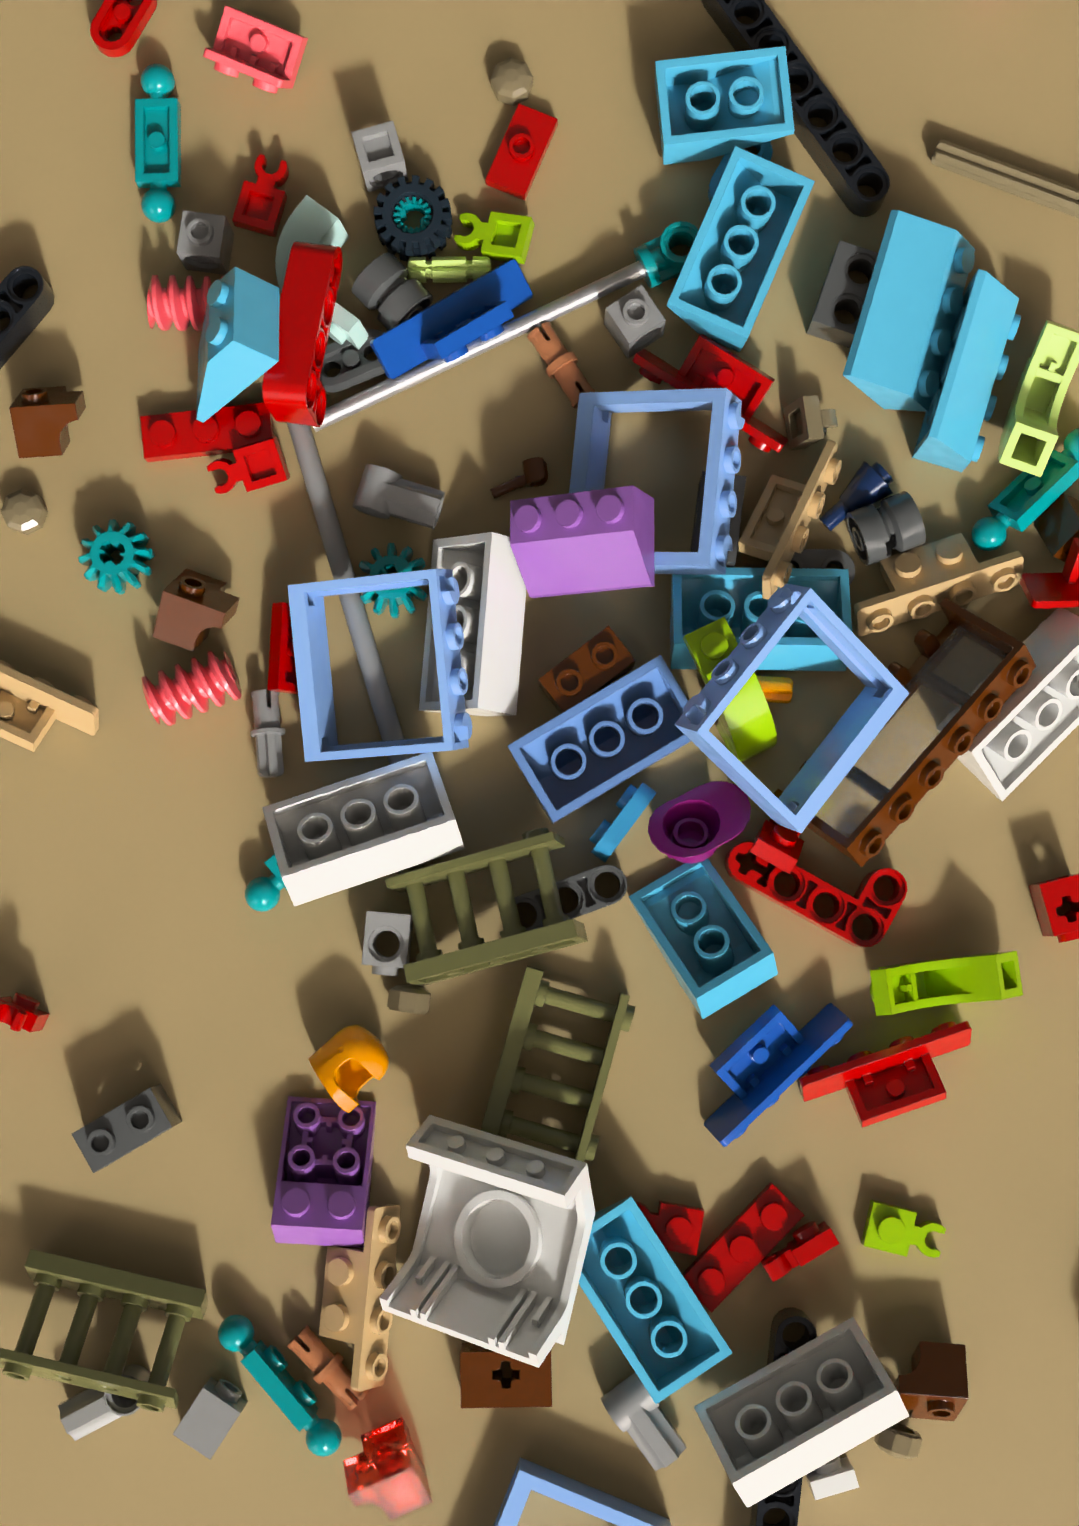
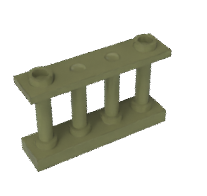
[385,828,588,986]
[481,966,635,1162]
[0,1249,208,1412]

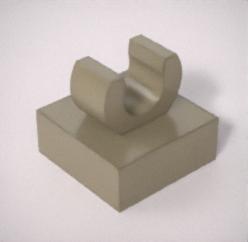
[783,395,838,450]

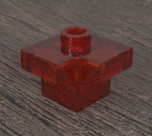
[343,1417,432,1521]

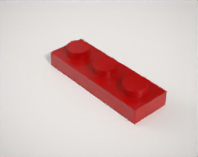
[140,403,274,462]
[682,1182,805,1313]

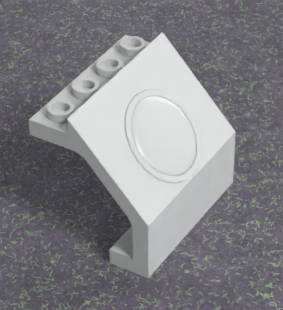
[379,1115,596,1368]

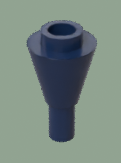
[819,461,894,531]

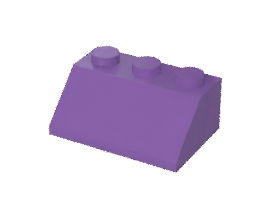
[510,485,655,598]

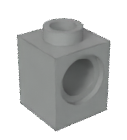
[351,120,409,192]
[176,210,234,275]
[604,285,666,359]
[361,911,413,976]
[173,1377,247,1460]

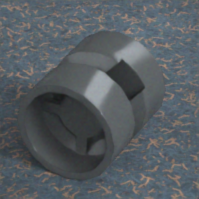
[351,252,434,330]
[846,491,926,566]

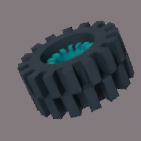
[373,175,453,261]

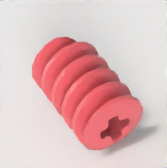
[147,275,224,331]
[141,651,242,726]

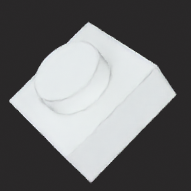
[806,1456,859,1500]

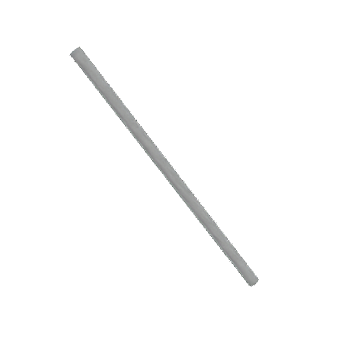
[287,423,410,765]

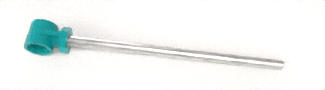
[313,221,699,432]

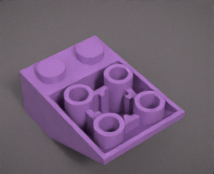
[271,1096,376,1248]

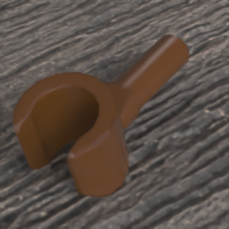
[490,457,548,499]

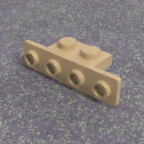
[738,440,842,600]
[854,533,1024,636]
[0,660,99,752]
[319,1203,401,1392]

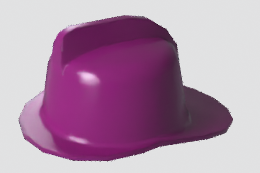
[648,781,751,864]

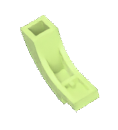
[998,320,1079,477]

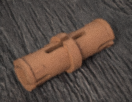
[527,322,596,409]
[287,1325,370,1412]

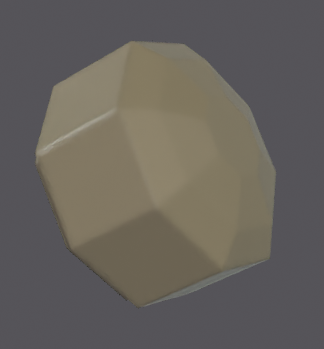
[491,58,533,106]
[1,489,48,535]
[387,984,431,1014]
[874,1423,922,1459]

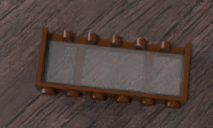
[773,598,1036,868]

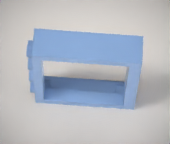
[569,388,745,575]
[287,569,472,762]
[674,584,909,833]
[493,1457,671,1526]

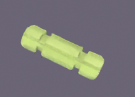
[407,256,491,283]

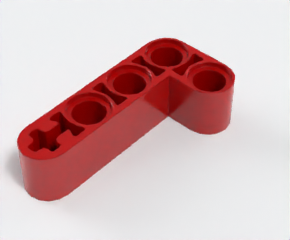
[262,241,343,427]
[724,842,907,947]

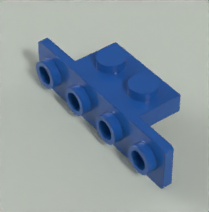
[370,259,533,379]
[704,1003,853,1147]

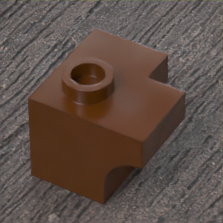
[9,386,86,458]
[153,568,239,652]
[894,1341,969,1421]

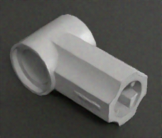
[352,464,445,529]
[58,1364,150,1441]
[600,1373,687,1471]

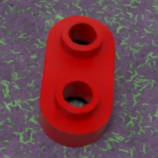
[90,0,157,57]

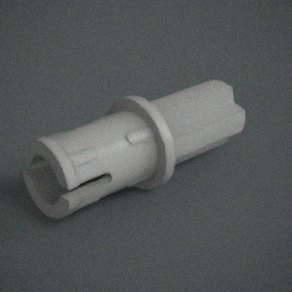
[250,689,285,778]

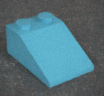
[655,46,795,165]
[196,267,280,423]
[629,859,778,1019]

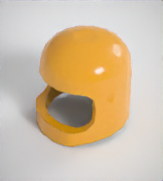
[308,1025,389,1113]

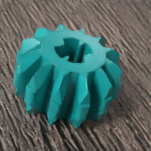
[78,519,155,594]
[359,543,427,618]

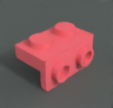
[203,5,308,94]

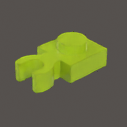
[454,211,535,264]
[861,1200,946,1258]

